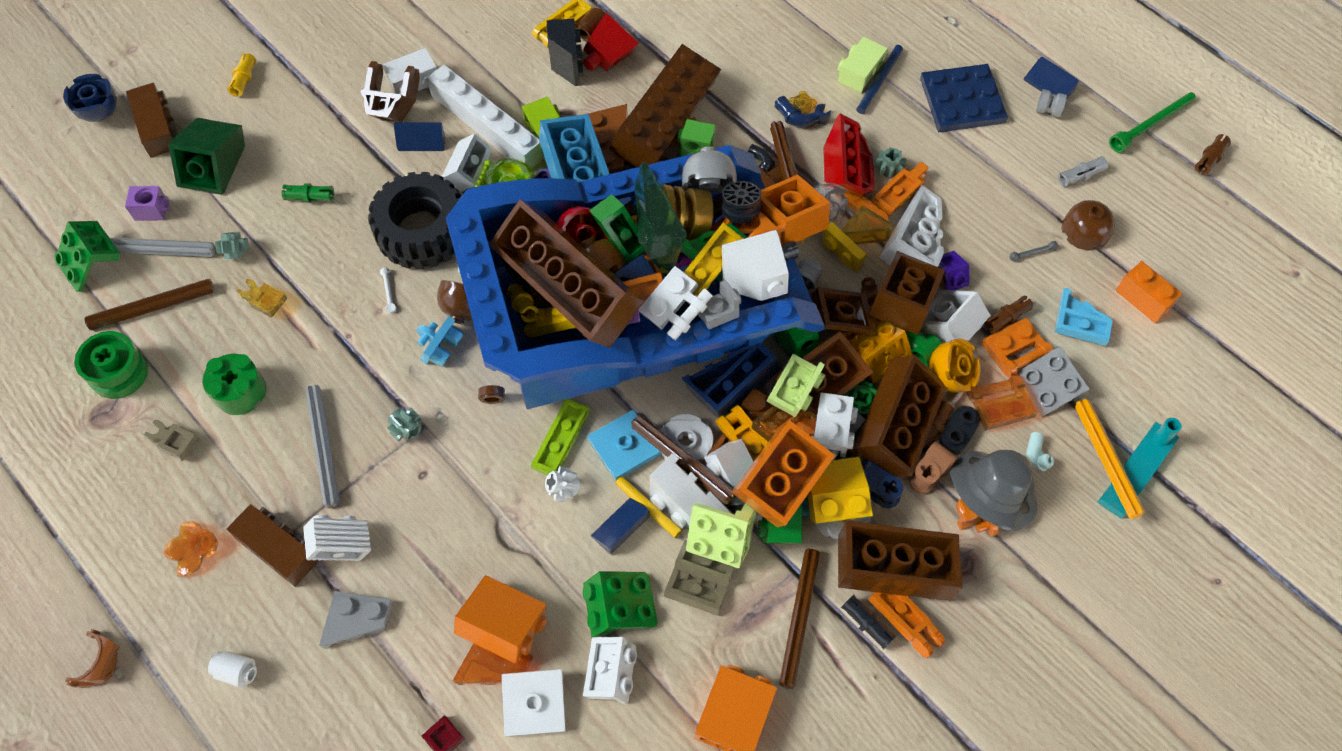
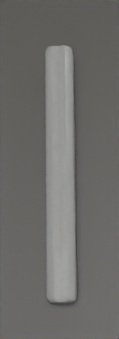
[110,238,216,257]
[305,385,340,508]

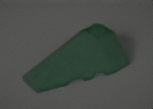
[635,163,687,277]

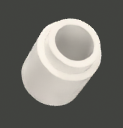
[208,651,257,688]

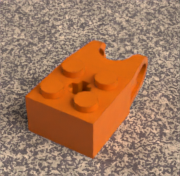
[724,174,831,245]

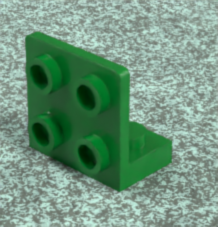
[55,221,120,292]

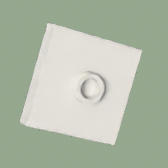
[502,669,566,736]

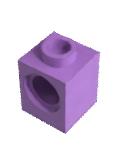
[125,186,169,221]

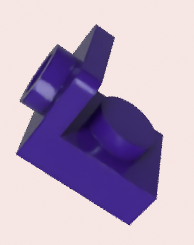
[938,251,970,291]

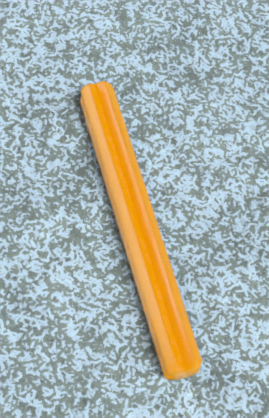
[1075,399,1145,519]

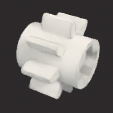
[545,466,580,502]

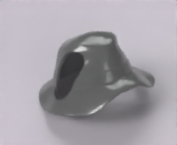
[950,450,1038,531]

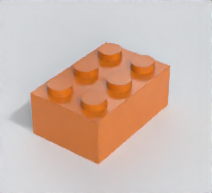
[732,420,835,527]

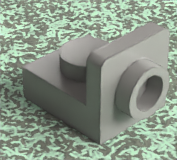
[698,280,741,329]

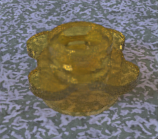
[789,91,817,114]

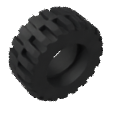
[368,172,461,269]

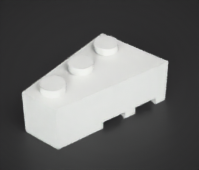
[649,453,732,530]

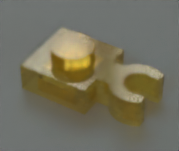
[237,279,287,318]

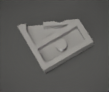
[319,591,393,649]

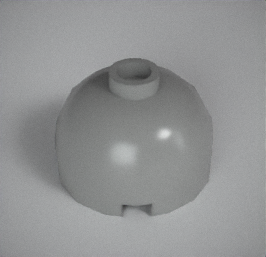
[682,147,737,194]

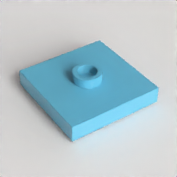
[587,410,662,481]

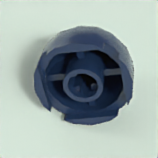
[63,74,117,122]

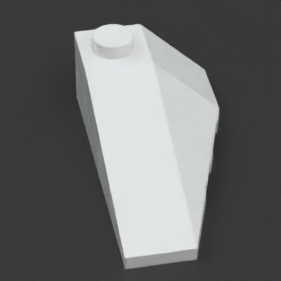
[879,185,944,267]

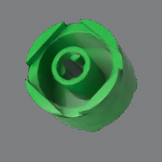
[202,353,266,415]

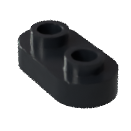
[939,406,981,455]

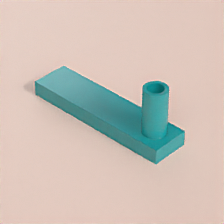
[1097,418,1182,519]

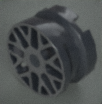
[722,181,761,223]

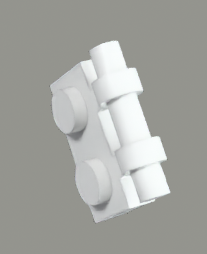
[638,266,712,341]

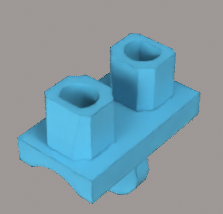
[416,316,464,367]

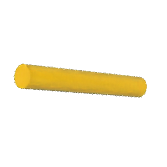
[615,476,682,538]

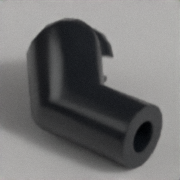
[748,144,775,172]

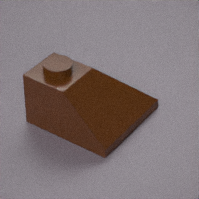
[811,287,875,334]

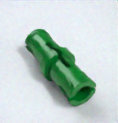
[281,183,335,203]

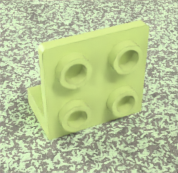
[686,503,756,568]

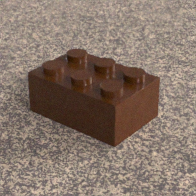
[869,251,945,335]

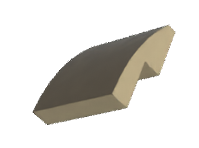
[664,540,735,616]

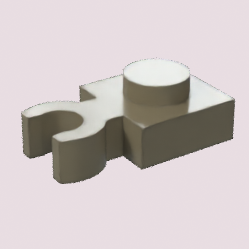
[144,420,199,461]

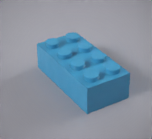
[539,114,609,182]

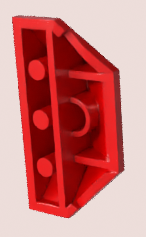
[823,113,875,195]

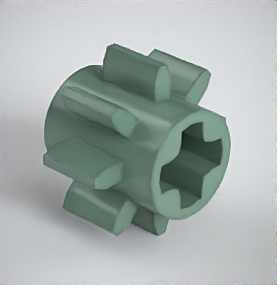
[875,147,907,178]
[215,232,249,259]
[387,407,422,441]

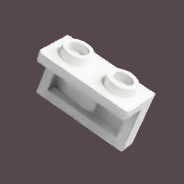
[814,393,858,458]

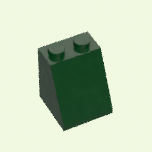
[168,118,245,195]

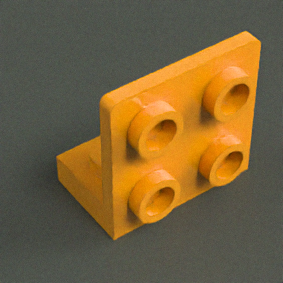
[843,316,912,384]

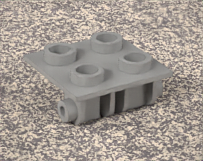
[1015,346,1090,417]

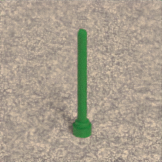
[1109,92,1196,153]

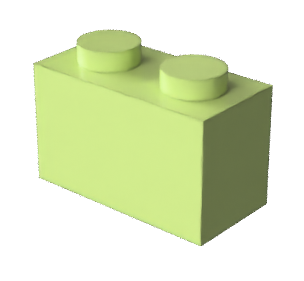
[837,37,887,94]

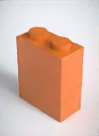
[454,575,548,664]
[694,665,777,751]

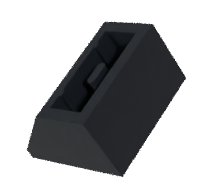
[547,18,584,86]

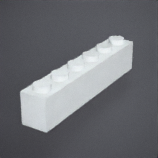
[427,65,544,173]

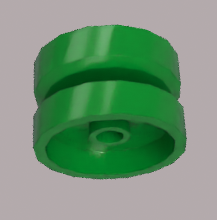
[74,331,148,399]

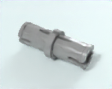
[1058,156,1108,187]

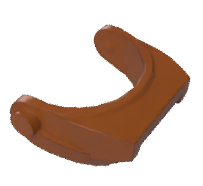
[65,629,120,688]

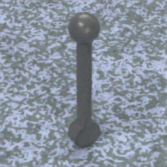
[1009,241,1059,262]

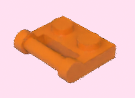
[982,318,1053,377]

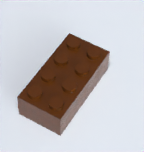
[853,355,947,477]
[838,520,962,601]

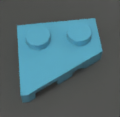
[1054,288,1112,346]

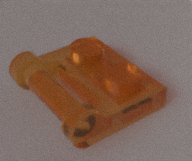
[967,374,1037,431]

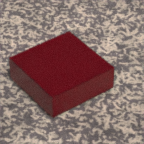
[421,715,465,751]

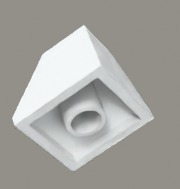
[722,230,788,301]

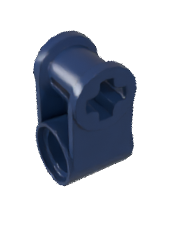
[861,460,903,509]

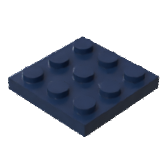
[920,64,1008,133]

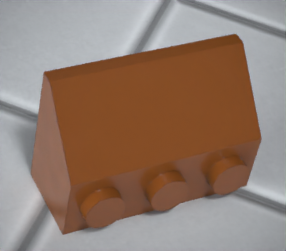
[773,331,873,418]

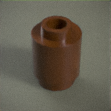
[577,8,606,42]

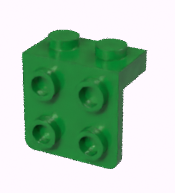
[583,571,658,638]

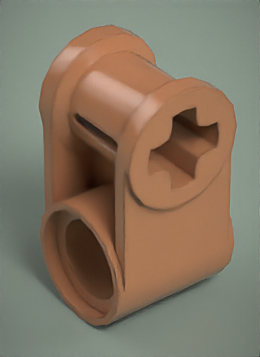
[910,441,959,494]

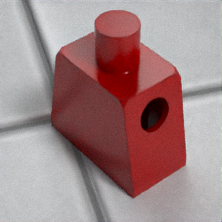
[583,13,639,71]

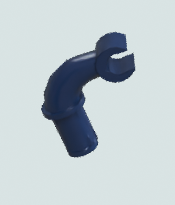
[774,96,831,128]

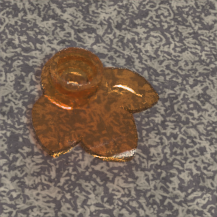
[163,521,218,577]

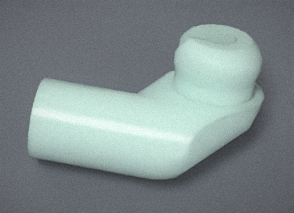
[1026,432,1054,471]

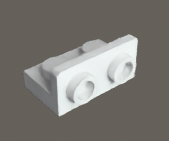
[583,637,637,703]

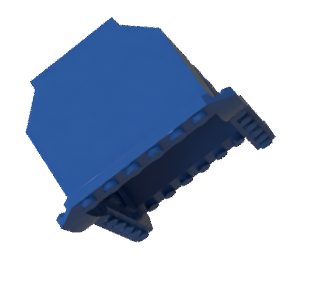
[446,145,825,410]

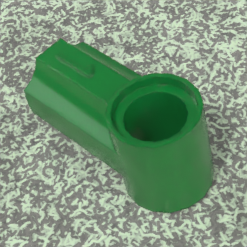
[896,326,943,367]

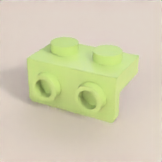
[767,354,825,417]

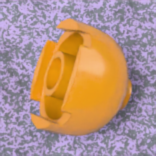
[929,338,981,393]

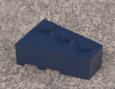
[682,342,781,418]

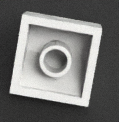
[920,290,990,343]

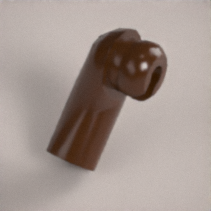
[861,277,878,305]

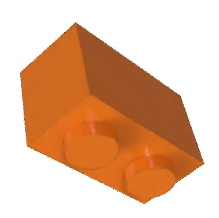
[1115,261,1183,323]

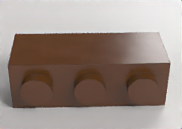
[126,82,178,158]
[226,504,319,587]

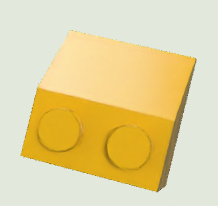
[807,457,873,524]

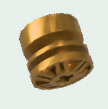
[650,184,713,244]

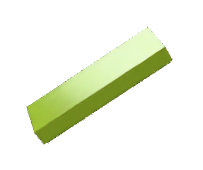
[531,399,591,476]

